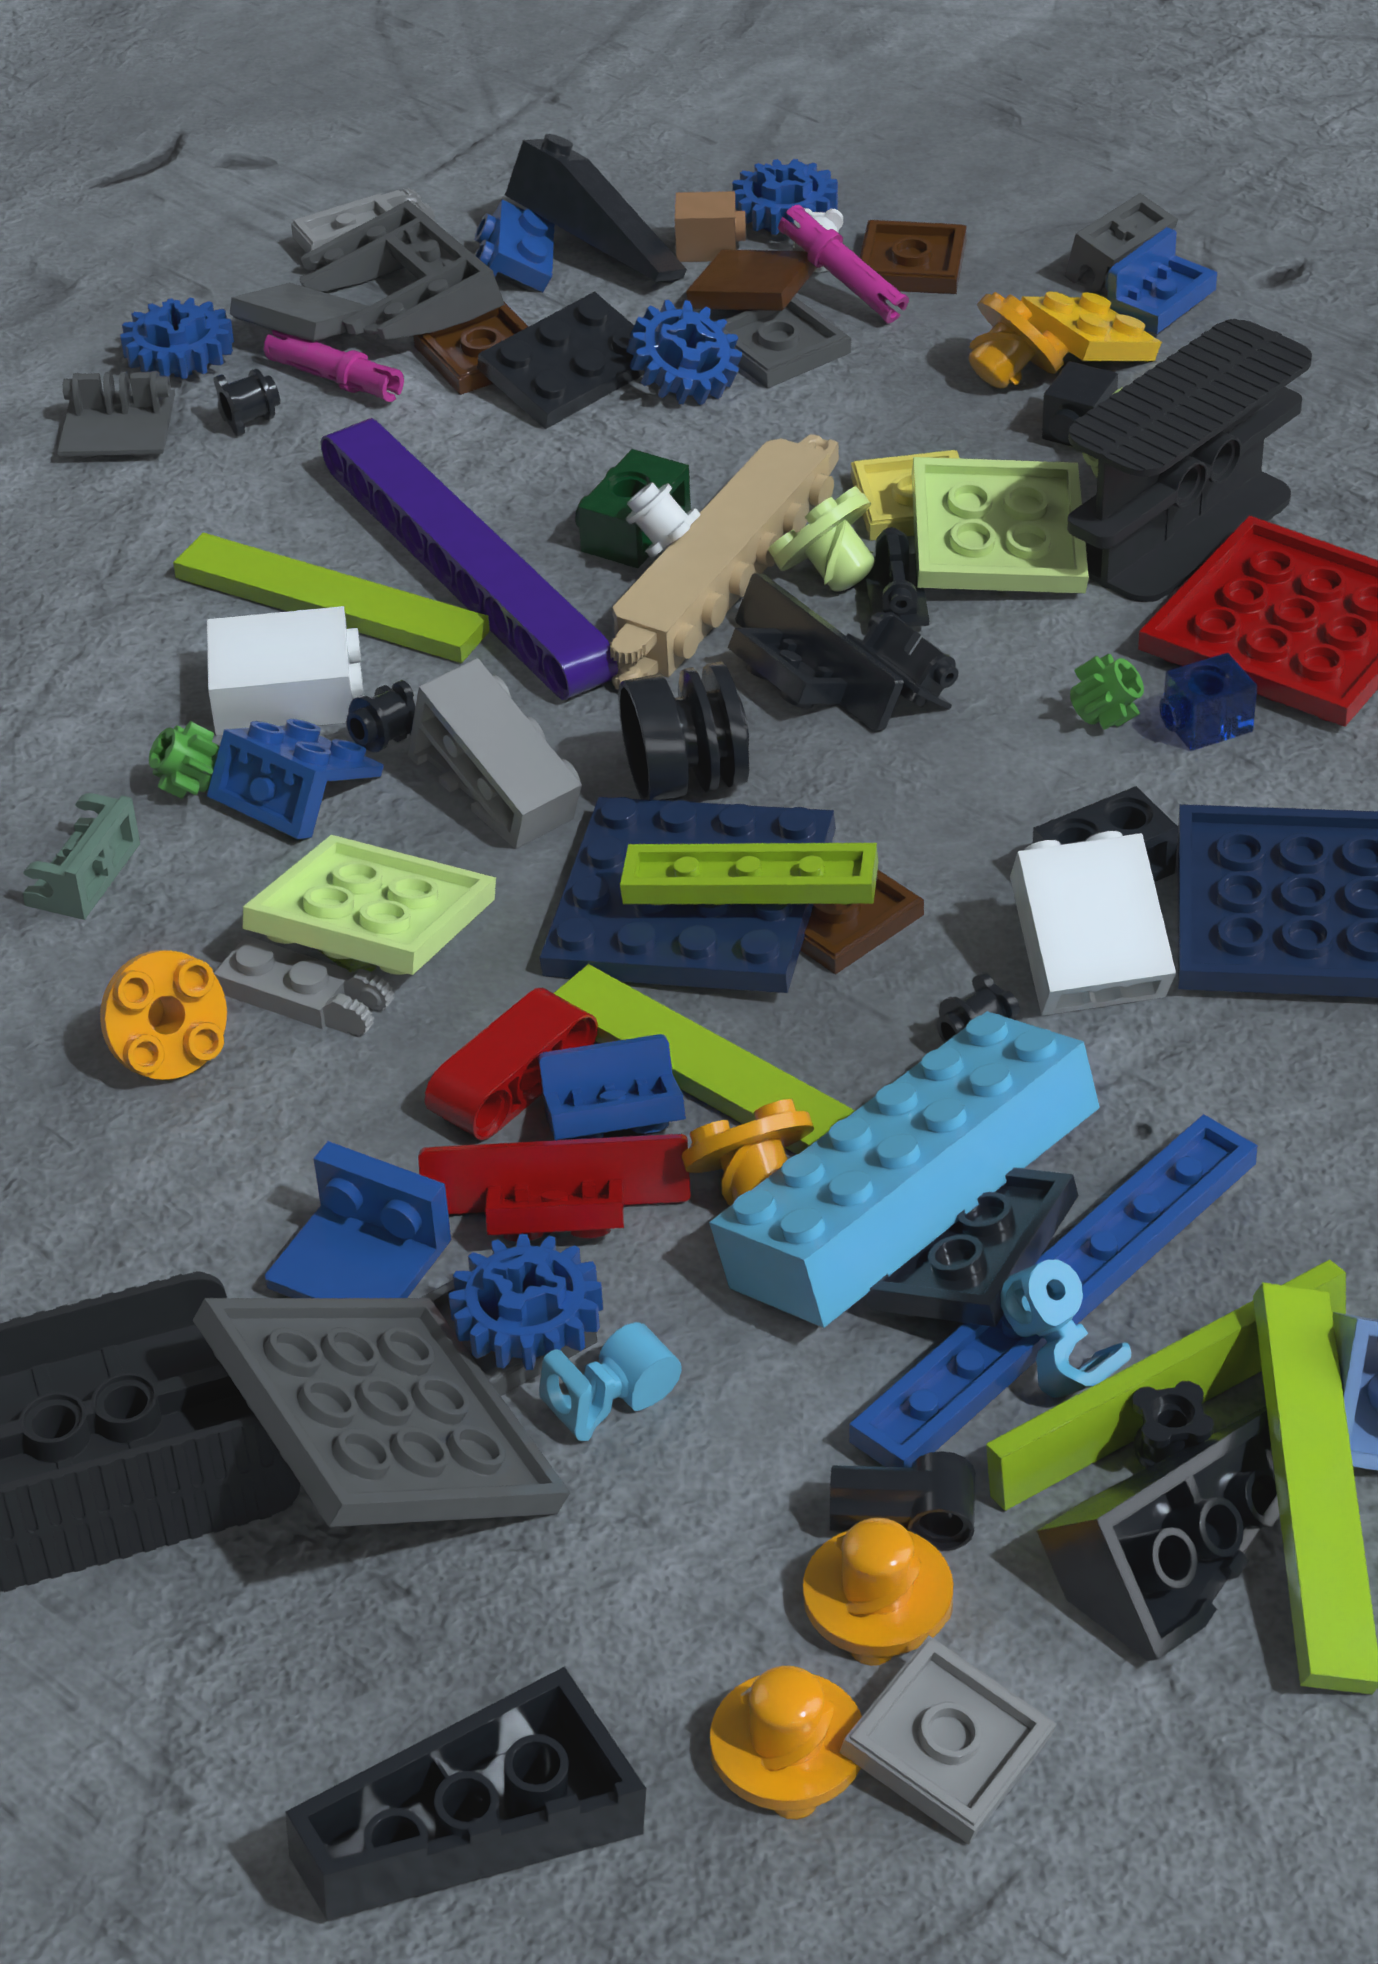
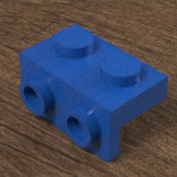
[474,200,555,292]
[1105,227,1217,334]
[538,1034,686,1140]

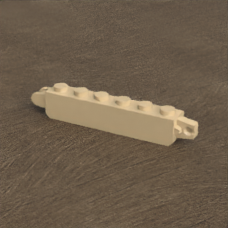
[610,434,839,689]

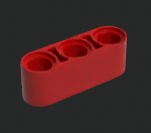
[424,987,598,1140]

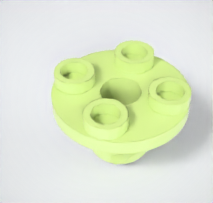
[768,486,875,591]

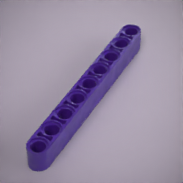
[321,418,618,700]

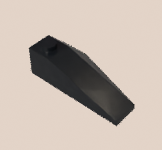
[505,134,687,282]
[1037,1406,1279,1661]

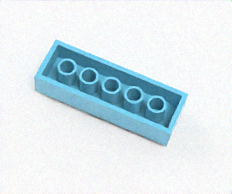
[709,1011,1100,1328]

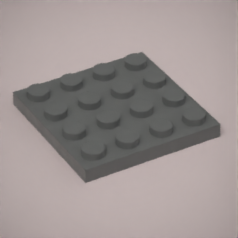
[193,1298,570,1527]

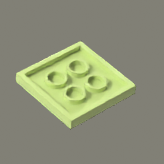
[912,457,1089,593]
[243,835,496,975]

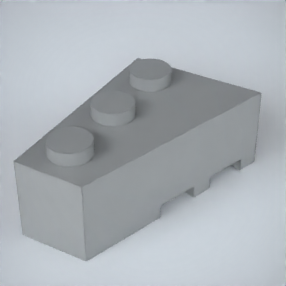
[408,658,582,849]

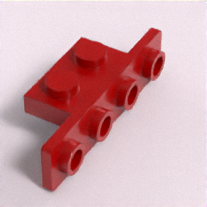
[418,1134,691,1242]

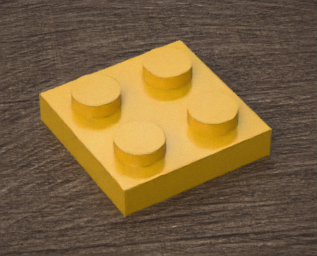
[1021,291,1162,361]

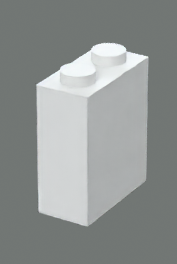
[207,606,364,735]
[1010,831,1176,1016]

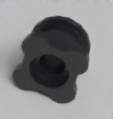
[214,369,280,436]
[346,680,416,753]
[937,972,1020,1043]
[1132,1381,1214,1468]

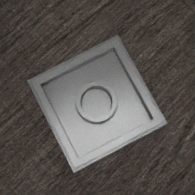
[839,1635,1057,1844]

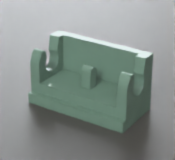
[22,793,140,920]

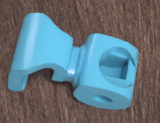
[1000,1259,1132,1398]
[539,1322,682,1441]

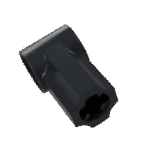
[829,1451,975,1551]

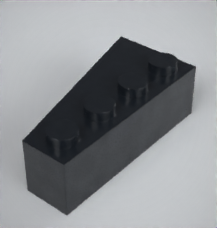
[285,1666,646,1920]

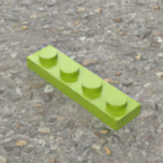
[620,843,878,905]

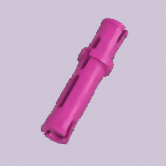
[778,204,909,323]
[264,330,404,402]

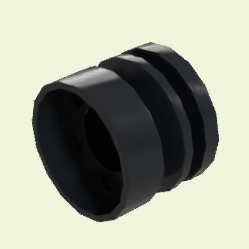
[618,661,749,801]

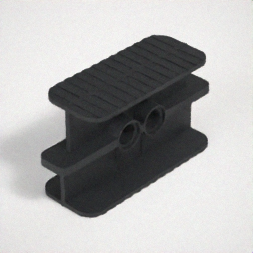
[1067,319,1312,602]
[0,1271,301,1592]

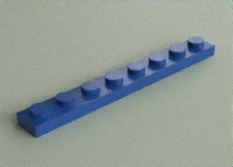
[849,1114,1258,1468]

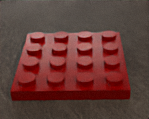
[1138,515,1378,727]

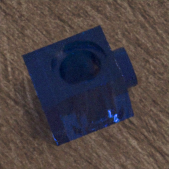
[1159,653,1257,751]

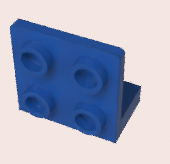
[207,719,384,839]
[265,1141,451,1298]

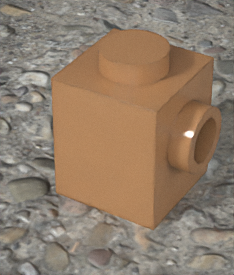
[675,191,746,262]

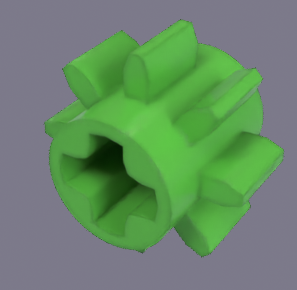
[1070,653,1144,730]
[149,721,220,799]

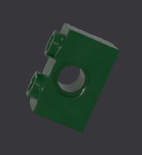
[575,449,691,568]

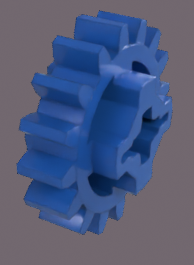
[732,159,838,235]
[120,298,234,379]
[627,300,742,405]
[449,1234,603,1370]

